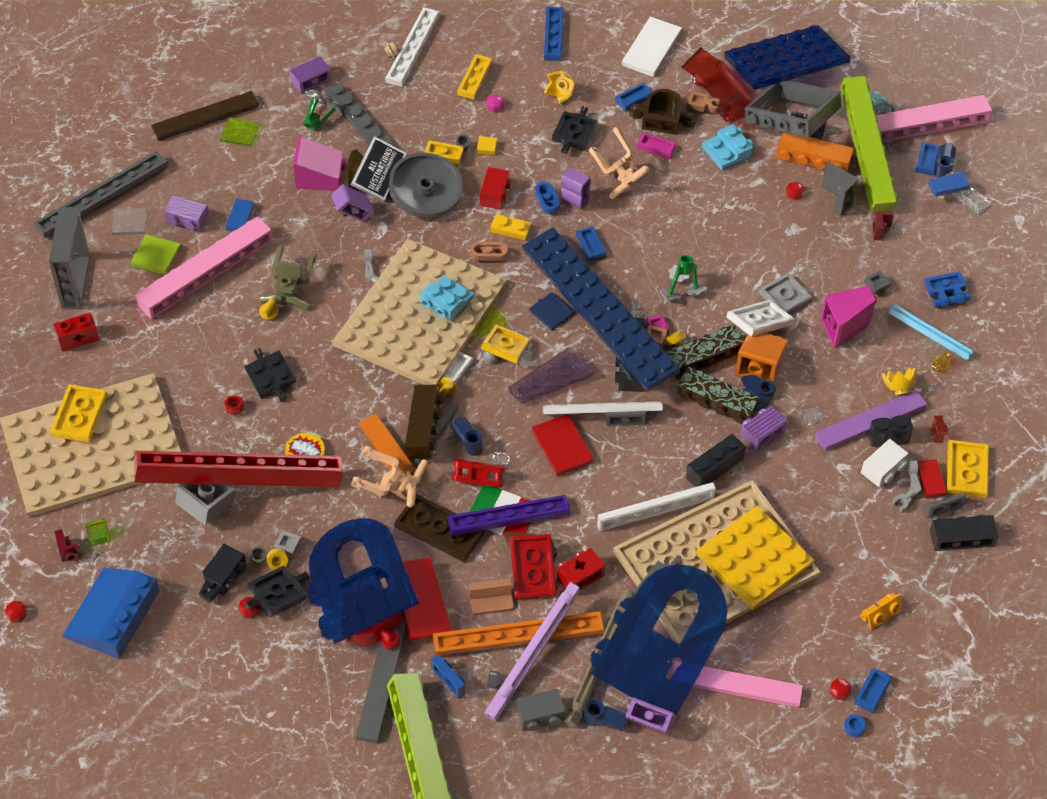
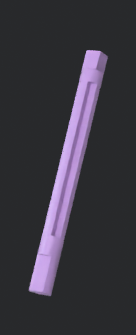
[484,582,580,721]

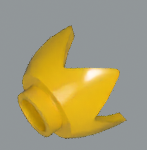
[544,71,575,104]
[881,368,917,395]

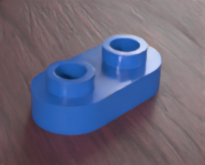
[535,182,560,214]

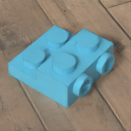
[702,124,754,170]
[420,275,474,321]

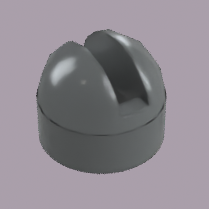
[456,134,471,150]
[250,546,267,564]
[487,670,503,688]

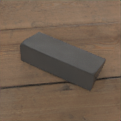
[605,411,646,426]
[921,493,967,518]

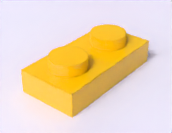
[425,140,464,165]
[490,214,531,241]

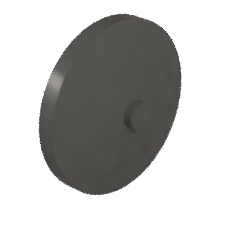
[389,152,463,218]

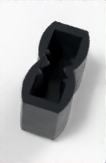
[868,415,913,447]

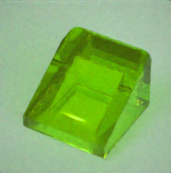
[85,518,111,546]

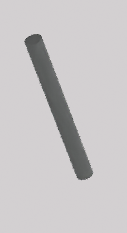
[414,402,459,465]

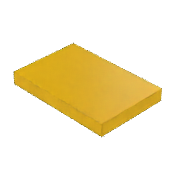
[50,384,108,443]
[946,440,989,498]

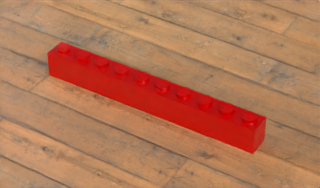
[134,450,343,487]

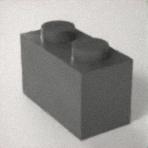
[516,689,565,731]

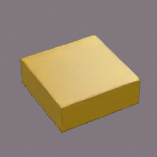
[477,136,497,156]

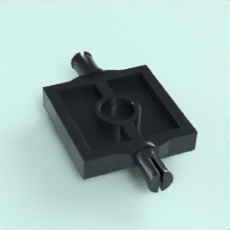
[552,106,598,154]
[244,348,296,402]
[244,565,309,617]

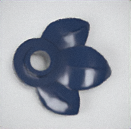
[741,375,776,411]

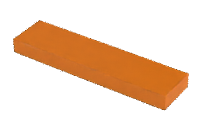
[359,414,416,476]

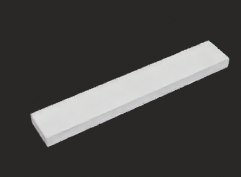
[385,7,440,87]
[543,401,663,414]
[597,482,715,531]

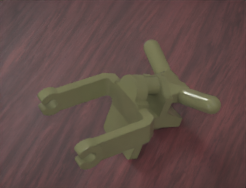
[259,245,317,310]

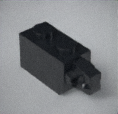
[199,543,247,603]

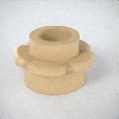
[384,42,398,59]

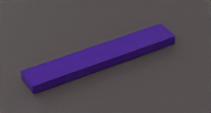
[447,495,571,536]

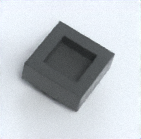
[864,271,891,295]

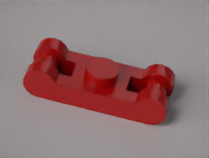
[452,458,506,487]

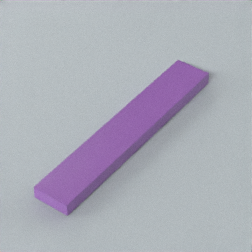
[815,390,927,451]

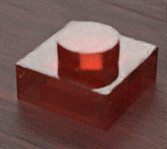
[931,415,948,443]

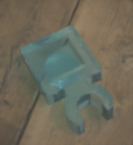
[870,90,895,114]

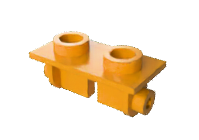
[860,593,903,630]

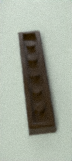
[151,91,259,141]

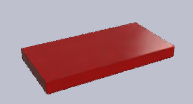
[390,557,452,641]

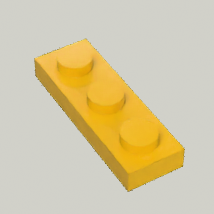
[457,54,492,100]

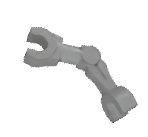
[364,249,379,283]
[892,461,921,513]

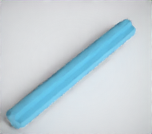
[889,304,973,360]

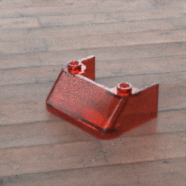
[681,47,754,122]

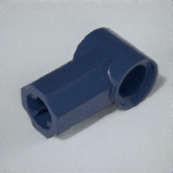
[935,143,956,177]
[451,416,483,456]
[583,699,627,731]

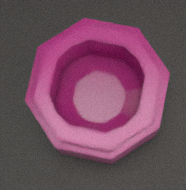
[486,94,504,112]

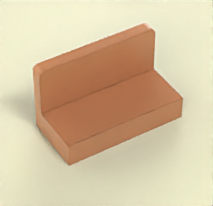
[469,578,514,615]

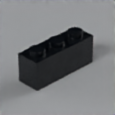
[686,433,746,487]
[929,514,999,551]

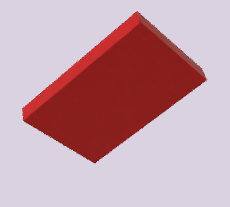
[532,414,593,476]
[509,534,557,599]

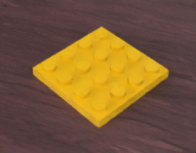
[696,506,814,610]

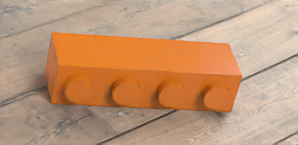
[776,132,854,172]

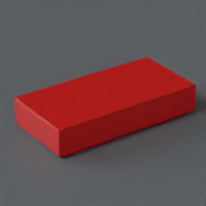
[917,459,947,499]

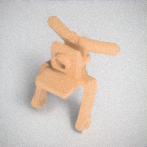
[589,126,649,199]
[351,446,428,508]

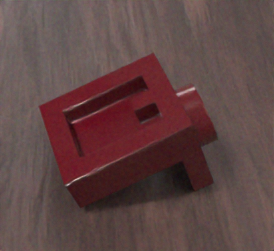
[872,211,894,241]
[54,529,83,562]

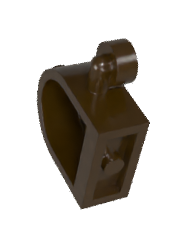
[629,89,696,135]

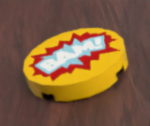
[285,433,325,456]

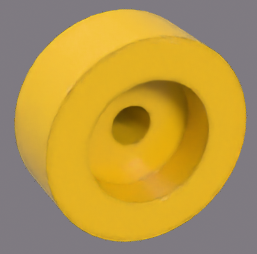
[665,330,686,347]
[266,548,288,570]

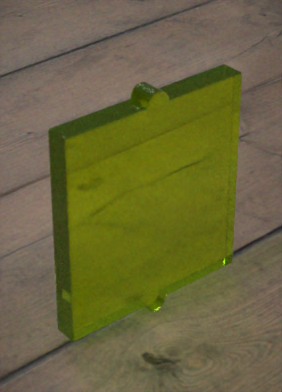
[220,117,260,147]
[475,304,507,337]

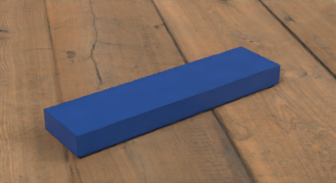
[544,6,563,61]

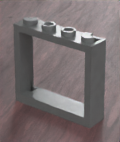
[745,78,841,138]
[49,207,90,309]

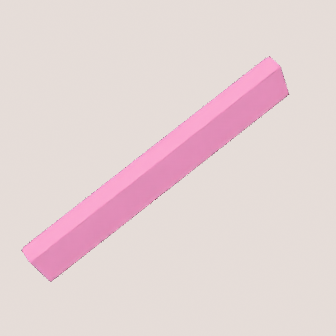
[671,661,803,708]

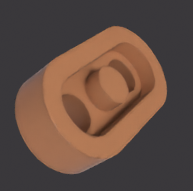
[470,242,508,261]

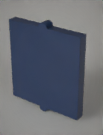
[529,292,575,331]

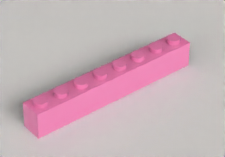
[848,95,992,147]
[135,217,273,320]

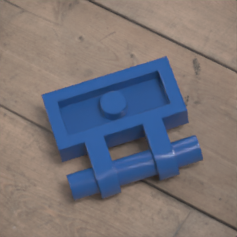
[924,271,971,308]

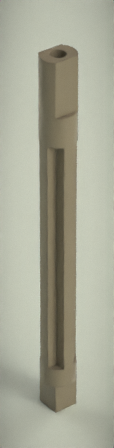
[564,590,636,728]

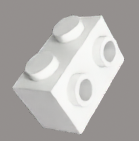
[861,439,908,487]

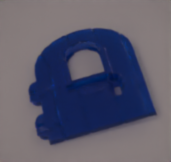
[307,518,419,644]
[590,564,728,715]

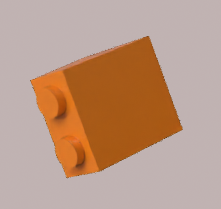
[735,333,788,383]

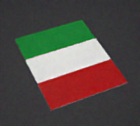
[469,485,531,536]

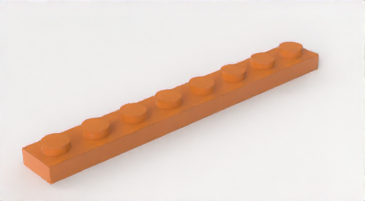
[433,611,604,656]

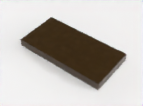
[394,494,485,563]

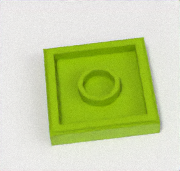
[131,234,181,275]

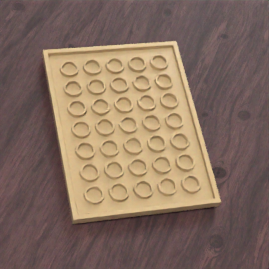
[332,239,507,385]
[0,373,181,517]
[613,480,820,648]

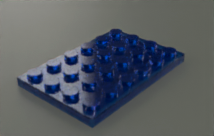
[724,25,850,90]

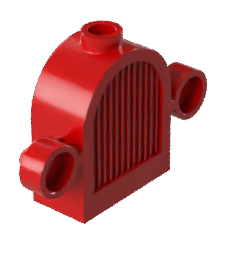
[341,586,403,650]

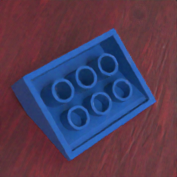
[62,568,160,659]

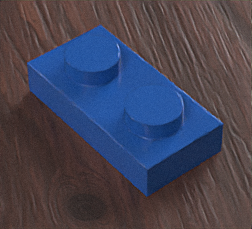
[431,655,466,699]

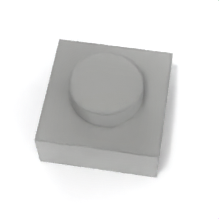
[273,530,302,557]

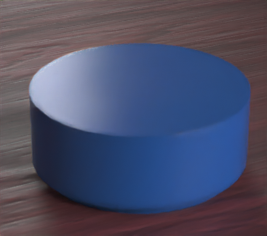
[844,714,866,738]

